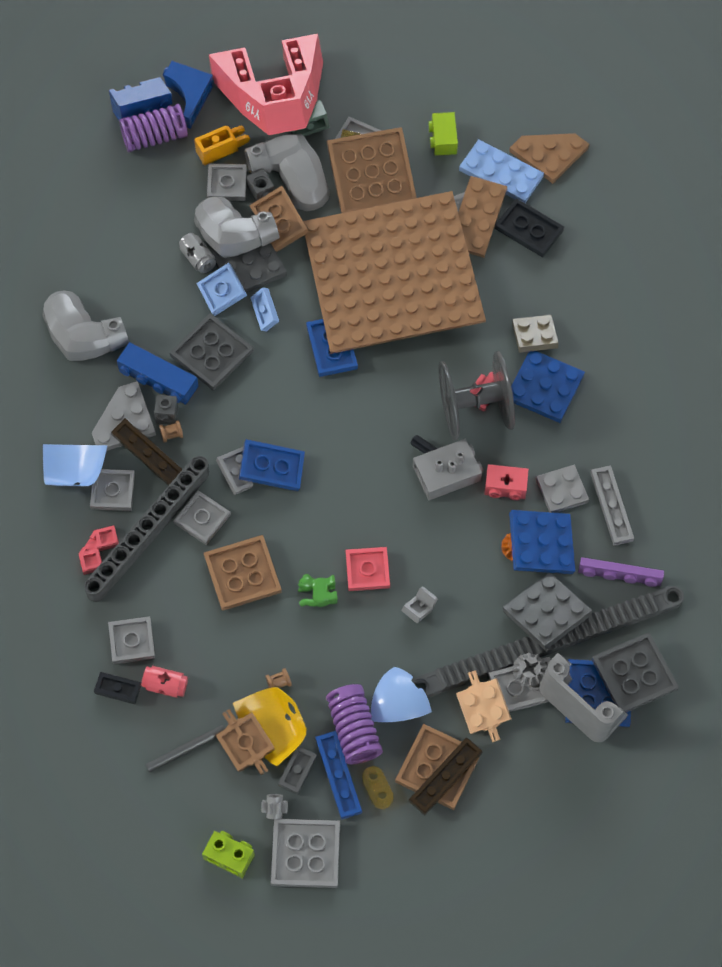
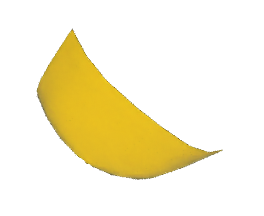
[233,687,307,766]

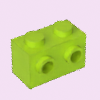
[202,831,255,879]

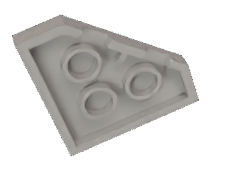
[92,381,156,451]

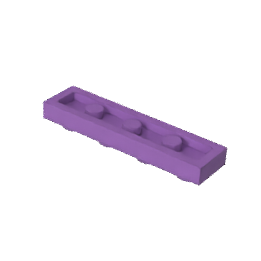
[578,557,664,587]

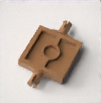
[216,709,275,775]

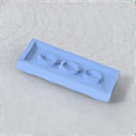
[459,139,544,203]

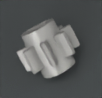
[261,794,288,819]

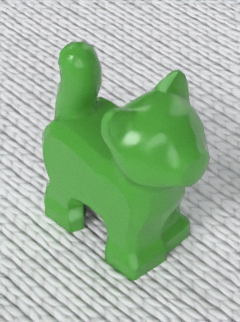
[298,574,338,607]

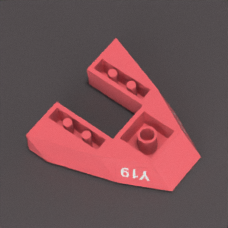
[209,34,323,135]

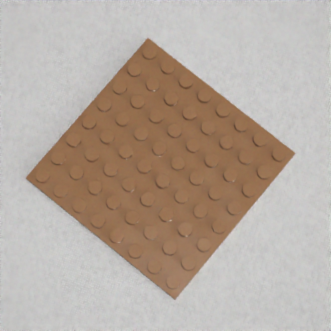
[303,191,486,354]

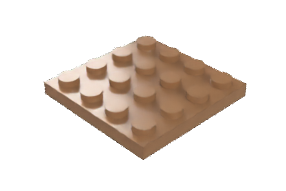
[327,127,417,213]

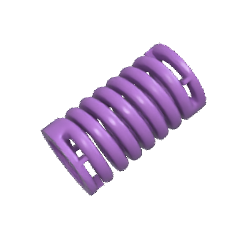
[119,104,188,153]
[326,684,383,765]

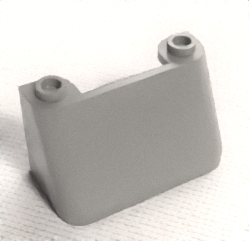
[539,653,628,743]

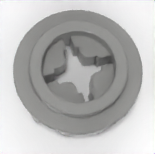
[513,652,547,686]

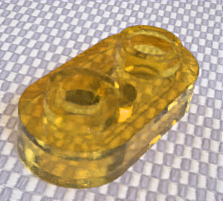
[362,766,393,809]

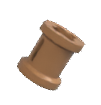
[159,420,183,443]
[265,668,292,688]

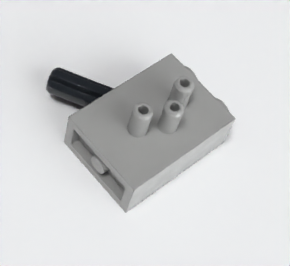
[410,435,483,501]

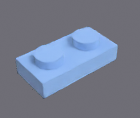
[250,287,279,332]

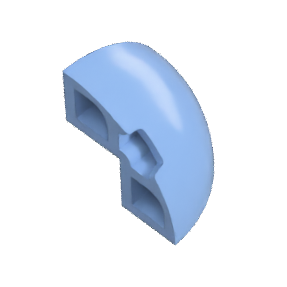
[371,667,432,722]

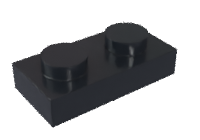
[94,672,141,704]

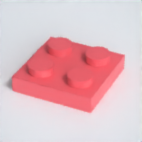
[345,547,390,591]

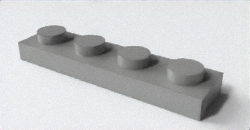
[591,465,634,546]

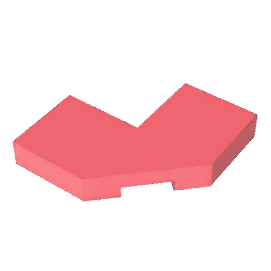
[79,525,119,575]

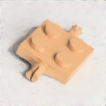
[456,670,511,742]

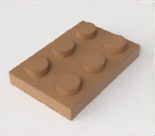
[249,186,309,252]

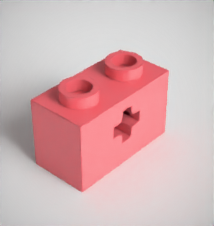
[485,464,529,500]

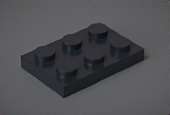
[494,198,564,258]

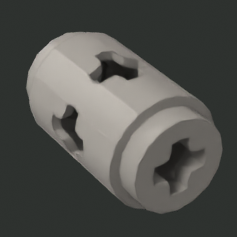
[179,233,216,273]

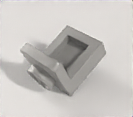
[401,586,438,624]

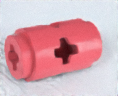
[141,666,188,698]

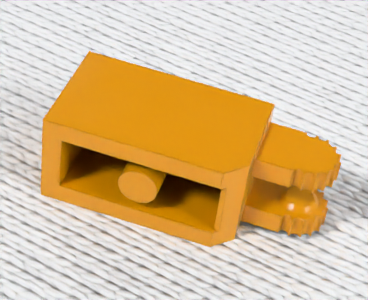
[194,125,250,166]

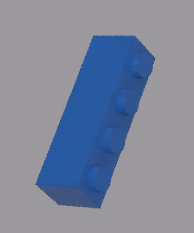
[117,342,199,405]

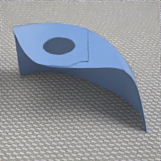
[43,444,108,486]

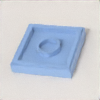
[197,263,247,316]

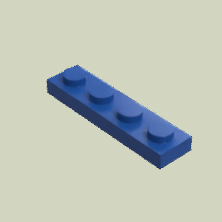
[315,731,362,820]

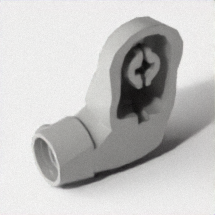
[244,134,330,211]
[194,197,280,258]
[42,290,129,361]

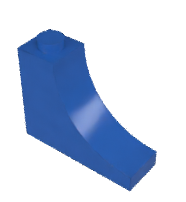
[163,61,214,129]

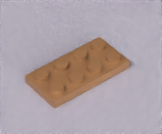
[458,176,507,258]

